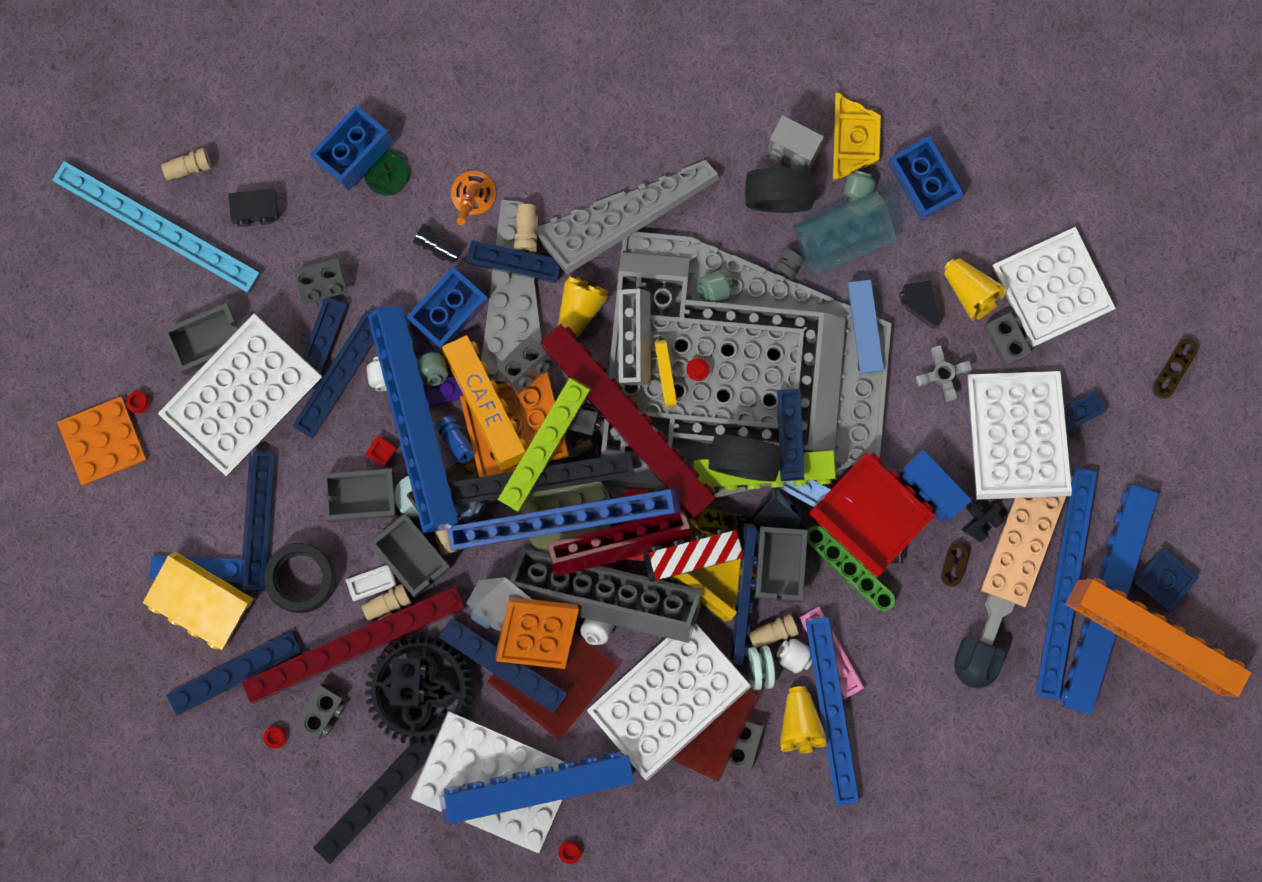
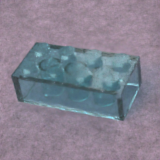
[793,192,897,275]

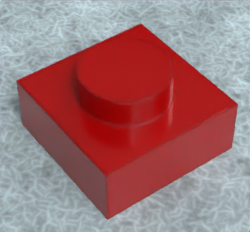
[364,436,397,468]

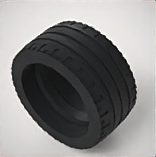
[745,168,814,213]
[708,435,782,482]
[264,543,336,613]

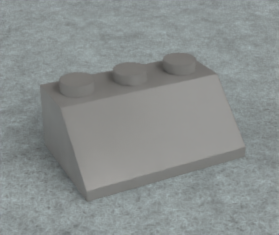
[466,577,531,631]

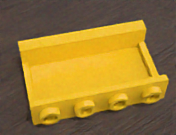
[670,518,757,622]
[143,552,254,650]

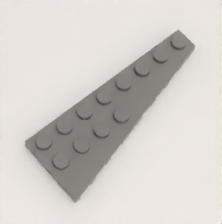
[535,160,719,274]
[481,200,542,383]

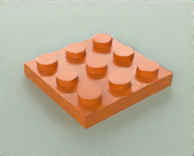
[57,396,147,486]
[496,597,579,669]

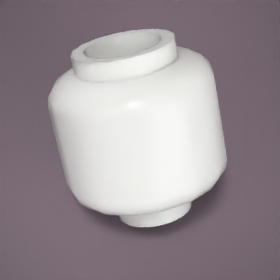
[366,356,387,391]
[580,619,614,645]
[777,639,812,673]

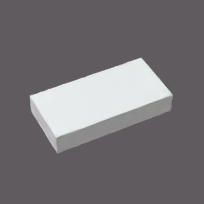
[346,565,397,602]

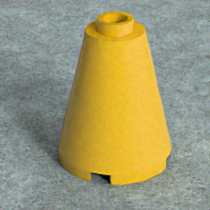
[944,258,1007,321]

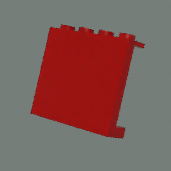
[808,452,935,578]

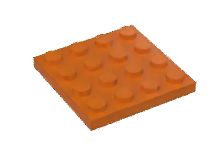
[460,371,570,477]

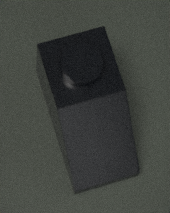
[899,280,940,329]

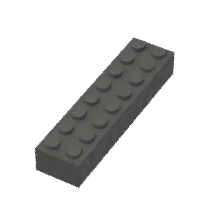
[510,548,702,643]

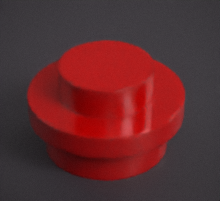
[686,358,710,381]
[127,391,150,414]
[263,726,287,749]
[558,841,582,864]

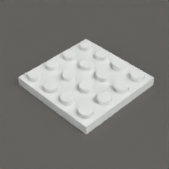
[992,227,1116,347]

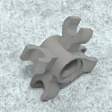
[915,345,972,402]

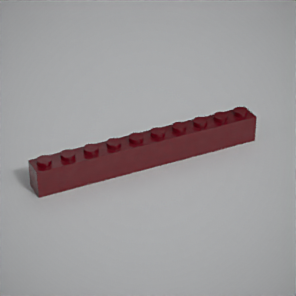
[540,324,715,519]
[241,586,466,704]

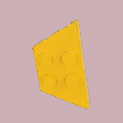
[832,93,881,181]

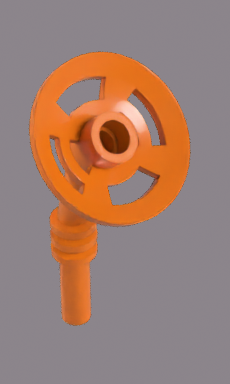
[451,171,496,225]

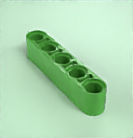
[807,526,895,612]

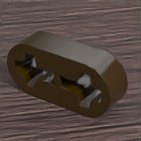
[941,544,968,587]

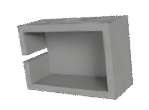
[767,115,824,172]

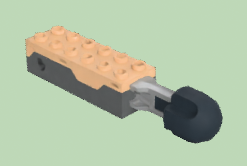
[954,475,1073,689]

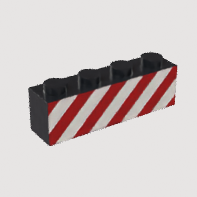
[643,528,743,582]

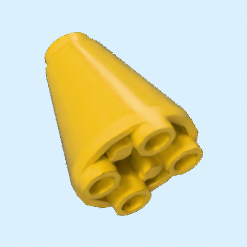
[558,276,608,338]
[780,686,827,753]

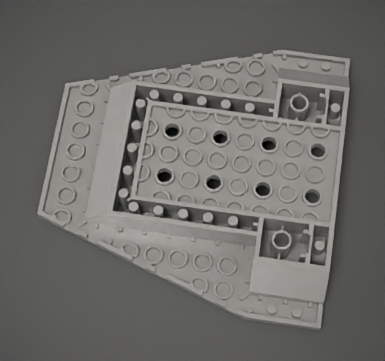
[601,232,891,507]

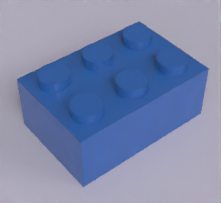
[309,105,395,191]
[888,136,964,222]
[406,267,488,351]
[899,450,972,523]

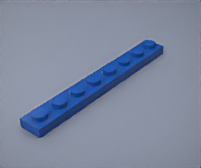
[806,617,860,806]

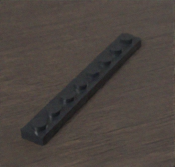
[448,452,635,505]
[313,711,446,864]

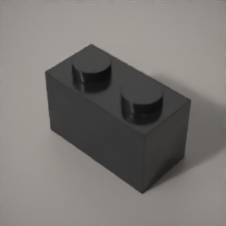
[228,188,279,227]

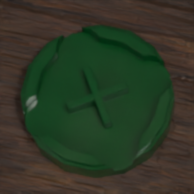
[364,151,409,196]

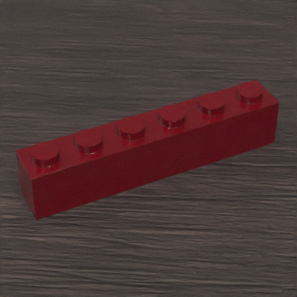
[547,509,691,577]

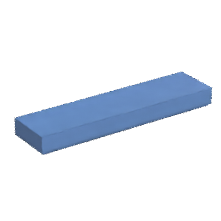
[847,280,884,374]

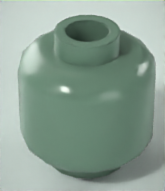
[843,170,876,205]
[697,271,733,303]
[418,352,448,386]

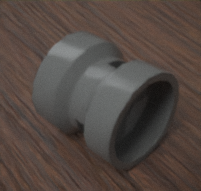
[773,248,804,280]

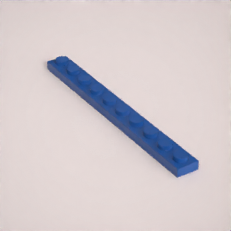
[1035,468,1097,700]

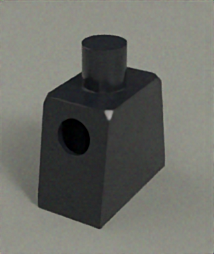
[749,487,807,531]

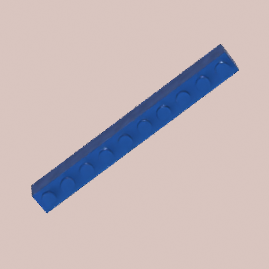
[368,306,458,533]
[1060,485,1159,716]
[447,489,681,550]

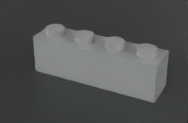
[618,289,651,386]

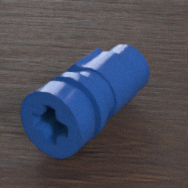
[436,415,475,463]

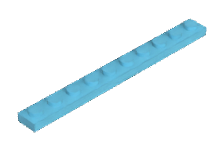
[52,161,260,294]

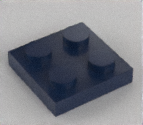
[1132,548,1199,613]

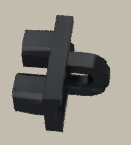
[961,502,1005,543]

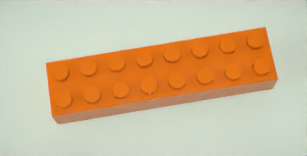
[1065,578,1252,697]

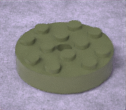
[522,481,615,554]

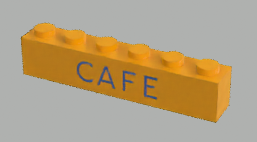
[442,335,528,471]

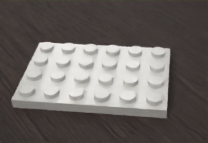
[158,313,322,476]
[967,371,1072,499]
[587,623,752,781]
[410,711,564,853]

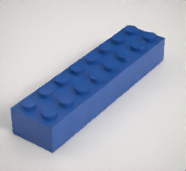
[438,751,634,824]

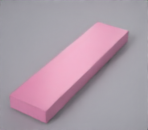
[799,607,864,699]

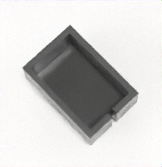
[162,303,238,376]
[322,469,397,523]
[369,514,451,598]
[755,527,808,602]

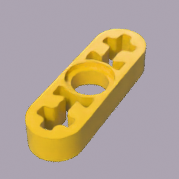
[654,339,677,408]

